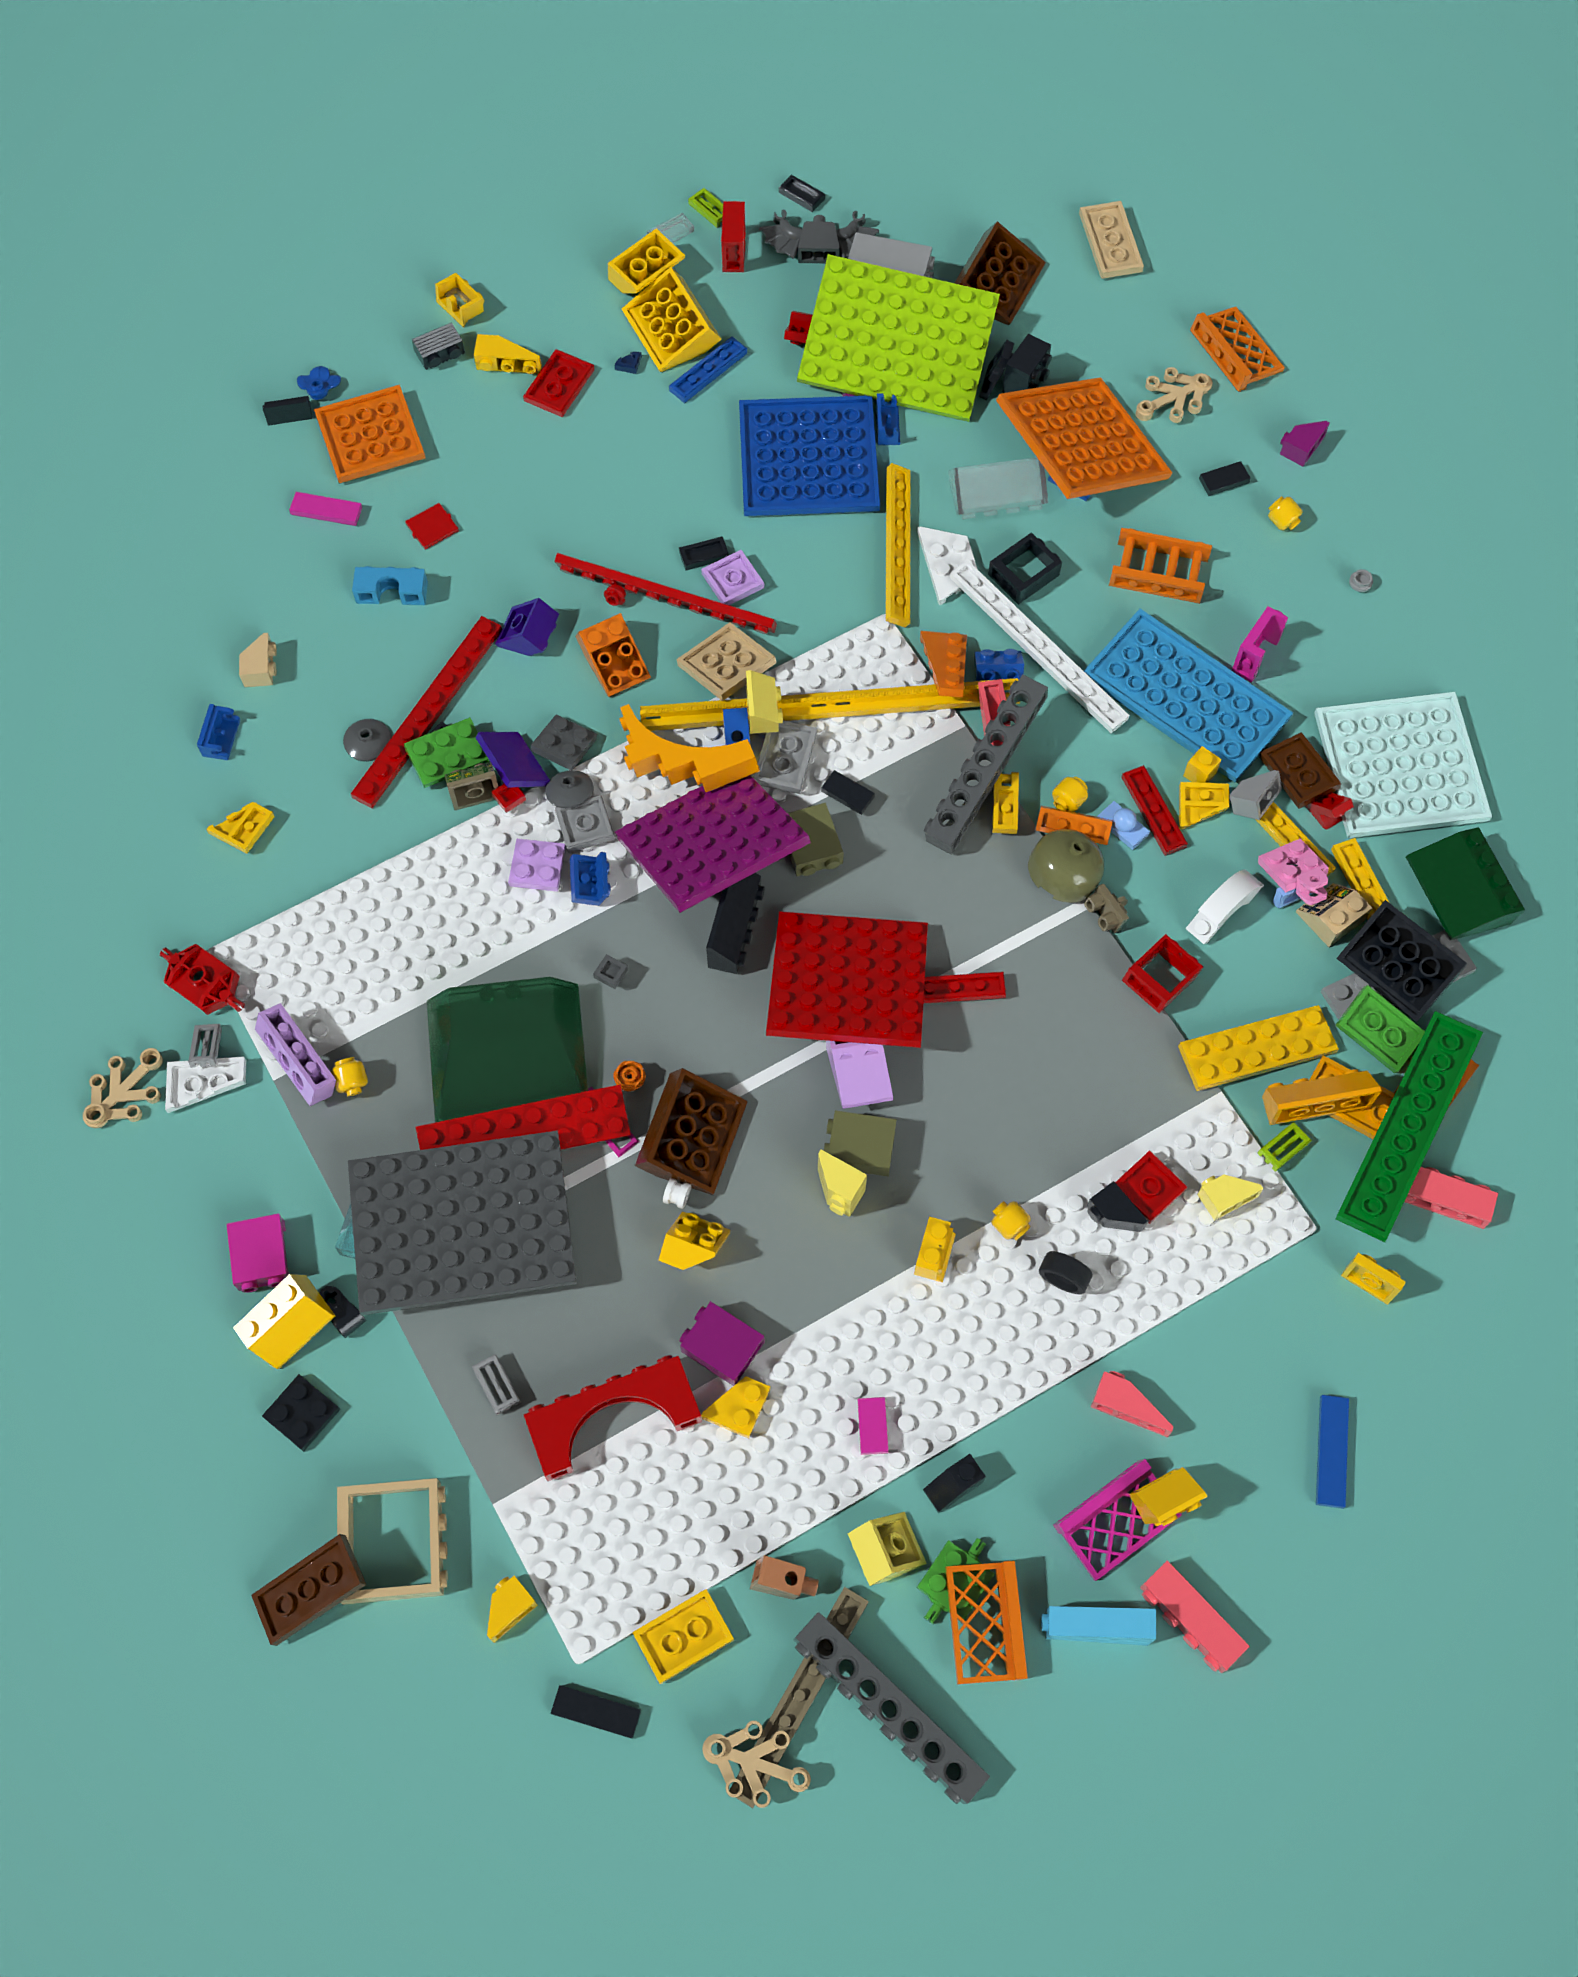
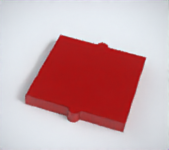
[405,503,459,549]

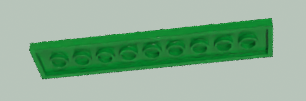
[1335,1011,1483,1243]

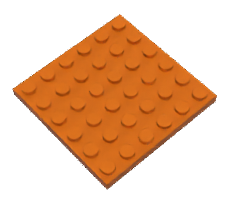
[996,377,1173,499]

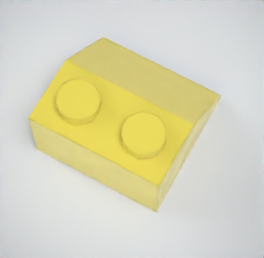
[746,670,783,734]
[818,1149,867,1217]
[847,1512,927,1586]

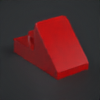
[1306,793,1354,830]

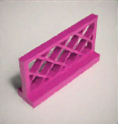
[1053,1459,1182,1581]

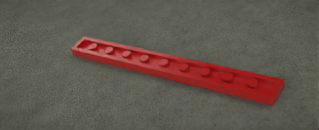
[554,553,777,634]
[351,616,502,808]

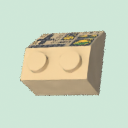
[1296,883,1372,947]

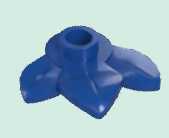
[297,366,341,400]

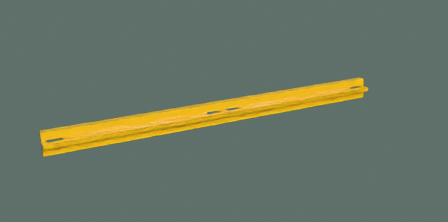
[640,678,1020,731]

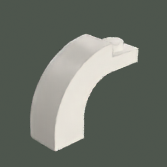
[1186,869,1264,944]

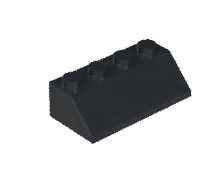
[706,872,765,974]

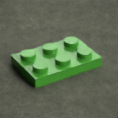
[404,717,490,788]
[1335,985,1425,1073]

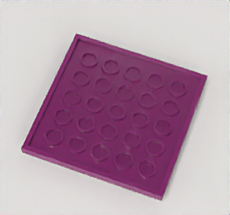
[615,775,811,913]

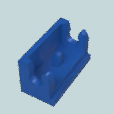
[876,393,900,445]
[197,704,240,760]

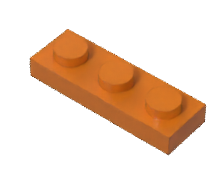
[1036,805,1113,845]

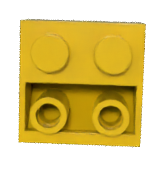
[1129,1467,1208,1526]

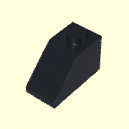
[1087,1181,1148,1232]
[923,1454,986,1513]

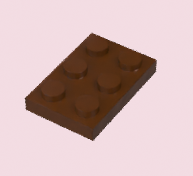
[1259,732,1341,809]

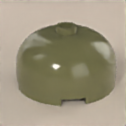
[1028,829,1104,903]

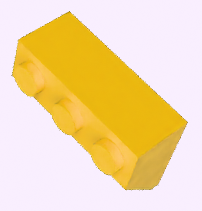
[608,228,685,293]
[233,1274,335,1369]

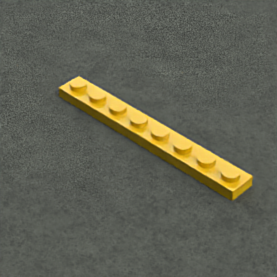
[886,463,910,628]

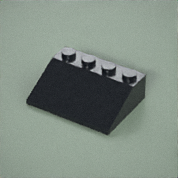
[1336,900,1468,1022]

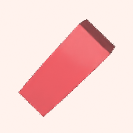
[978,679,1011,746]

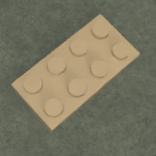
[1079,201,1144,279]

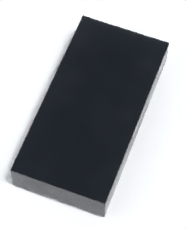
[779,174,825,212]
[1199,461,1251,496]
[679,536,729,571]
[821,770,875,815]

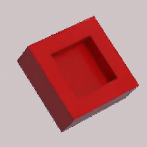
[492,784,526,813]

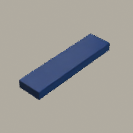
[669,336,747,403]
[1316,1395,1349,1509]

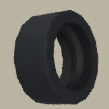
[1039,1251,1093,1295]

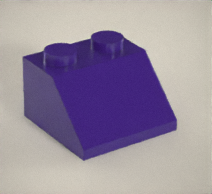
[495,598,559,656]

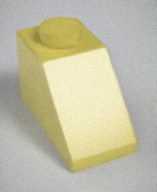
[1197,1174,1263,1221]

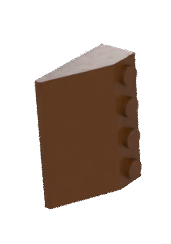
[955,221,1046,326]
[635,1068,748,1195]

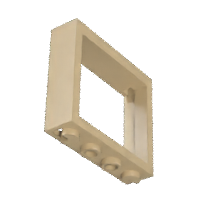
[337,1478,448,1605]

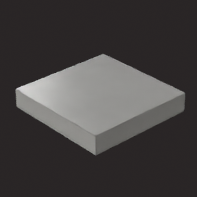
[555,795,615,853]

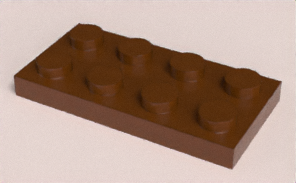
[251,1534,366,1646]

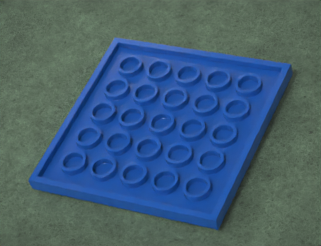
[739,396,880,516]

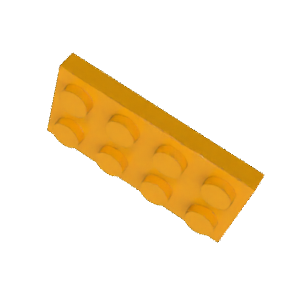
[1309,1055,1395,1139]

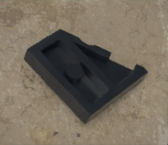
[979,340,1015,400]

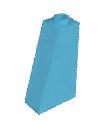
[1041,1606,1156,1646]

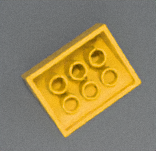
[622,267,722,372]

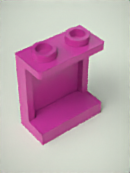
[1232,606,1288,683]
[226,1214,290,1293]

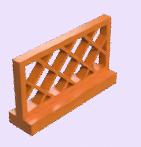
[1190,306,1285,392]
[945,1561,1028,1685]

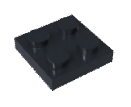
[262,1374,340,1452]

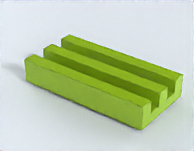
[688,188,723,228]
[1257,1122,1312,1172]

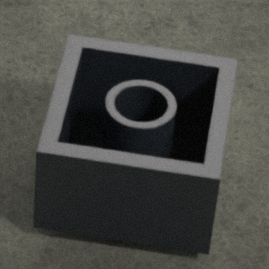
[1002,334,1052,393]

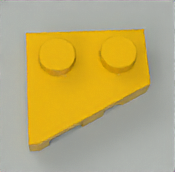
[206,802,275,854]

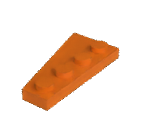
[920,631,967,698]

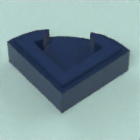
[615,352,642,374]

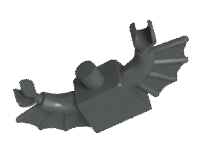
[759,209,879,264]

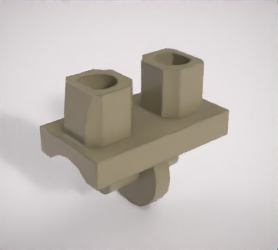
[1084,884,1129,933]

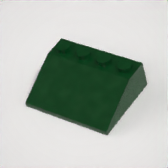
[1406,827,1525,941]

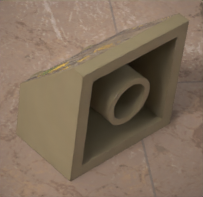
[445,763,498,810]

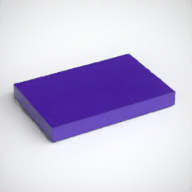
[476,732,550,788]

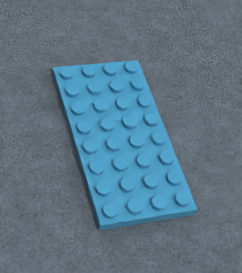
[1084,609,1293,783]

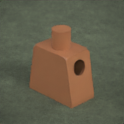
[750,1555,819,1600]

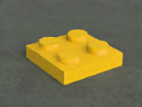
[1341,1252,1406,1305]

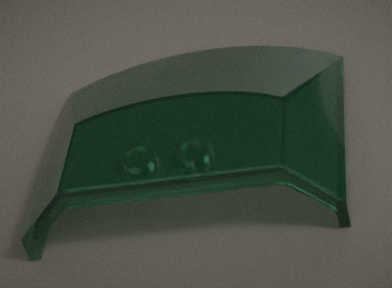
[427,977,588,1123]

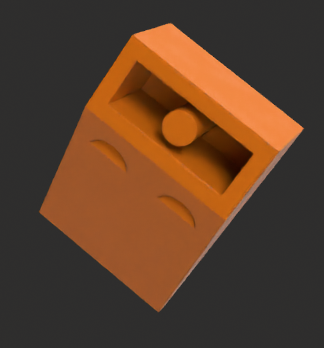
[575,613,651,697]

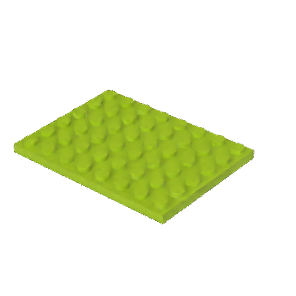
[797,254,1000,422]

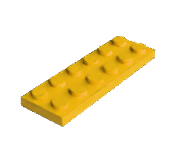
[1178,1005,1339,1091]

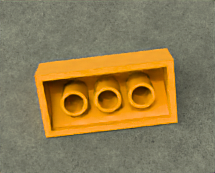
[1262,1069,1381,1125]

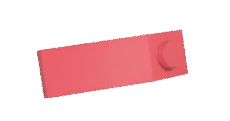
[1091,1371,1173,1438]

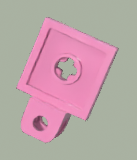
[1258,838,1328,905]

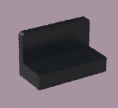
[262,396,312,426]

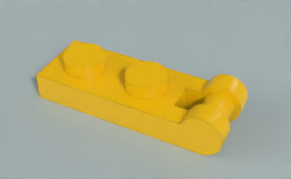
[992,772,1019,834]

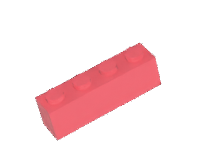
[1404,1167,1498,1229]
[1140,1560,1250,1673]

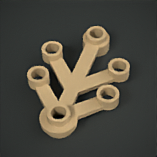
[1135,367,1213,423]
[83,1048,163,1128]
[702,1721,811,1808]

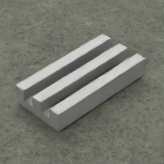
[188,1024,222,1068]
[472,1354,521,1416]

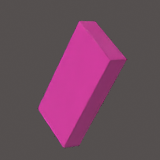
[858,1397,888,1455]

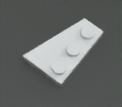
[165,1057,246,1113]

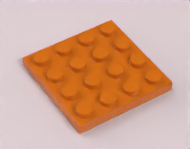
[314,385,426,484]

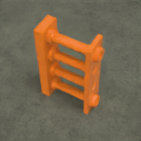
[1109,528,1212,604]

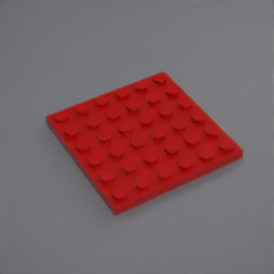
[766,911,928,1048]

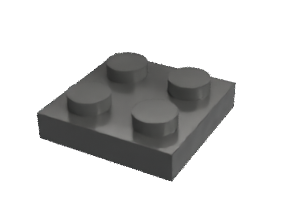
[531,714,597,770]

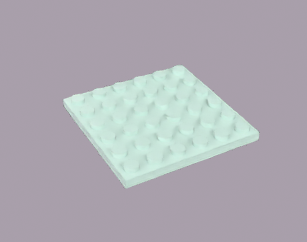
[1314,692,1492,838]

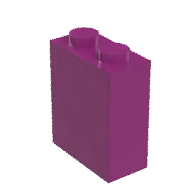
[679,1301,765,1386]

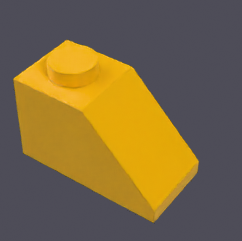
[487,1575,538,1643]

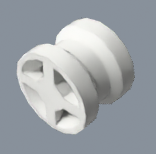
[663,1178,691,1209]

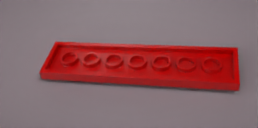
[415,1084,631,1150]

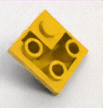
[658,1211,731,1270]

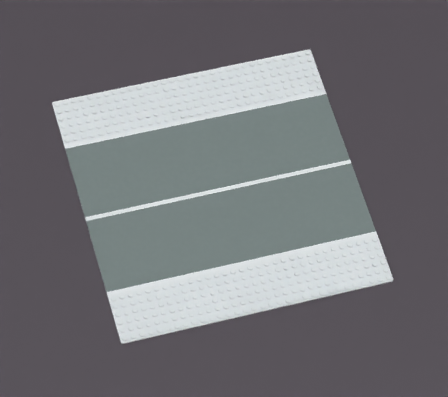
[208,614,1316,1664]

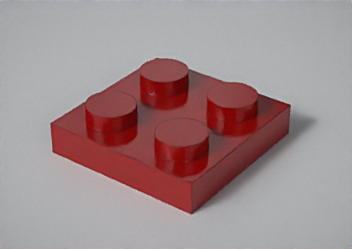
[1115,1150,1187,1224]

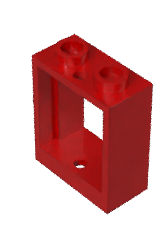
[721,201,746,273]
[1122,934,1203,1014]

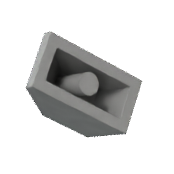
[1230,770,1282,820]

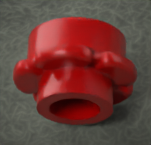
[604,584,626,606]

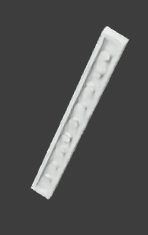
[949,560,1130,734]

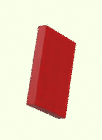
[523,349,595,417]

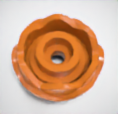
[613,1061,646,1092]

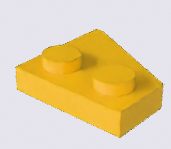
[1179,782,1229,829]
[701,1376,771,1439]

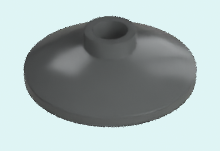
[343,719,391,762]
[545,770,594,808]

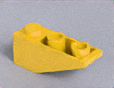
[474,334,542,374]

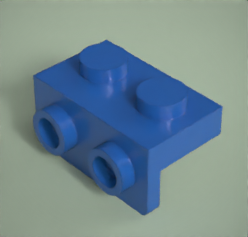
[974,649,1024,681]
[570,852,611,906]

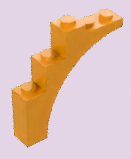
[619,704,760,792]

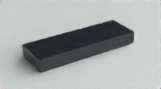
[550,1685,642,1739]

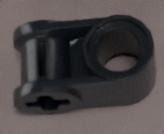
[319,1286,366,1338]

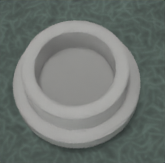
[1349,569,1373,592]

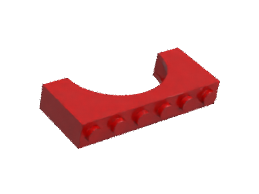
[524,1355,702,1482]

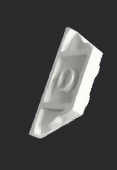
[917,527,978,605]

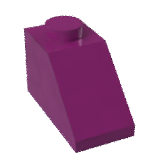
[1280,421,1330,467]

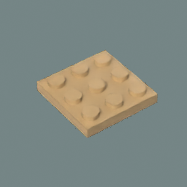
[676,622,776,701]

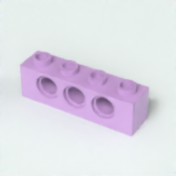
[255,1003,336,1106]

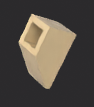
[239,633,277,687]

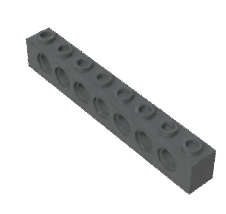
[924,674,1048,855]
[793,1612,990,1804]

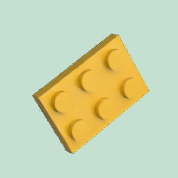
[632,1589,734,1685]

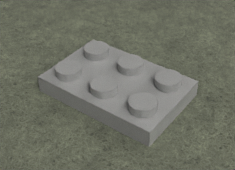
[753,721,817,794]

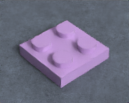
[701,550,764,605]
[508,838,566,892]

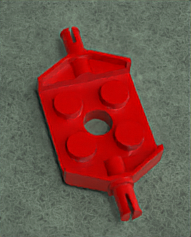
[160,944,245,1015]

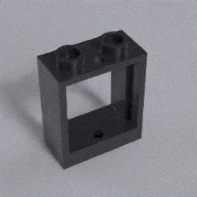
[988,532,1062,605]

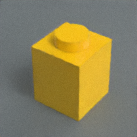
[1183,746,1222,783]

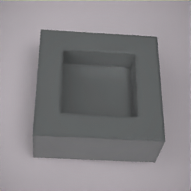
[593,954,628,989]

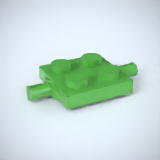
[916,1538,994,1625]

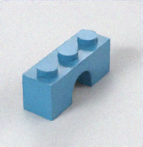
[352,566,428,605]

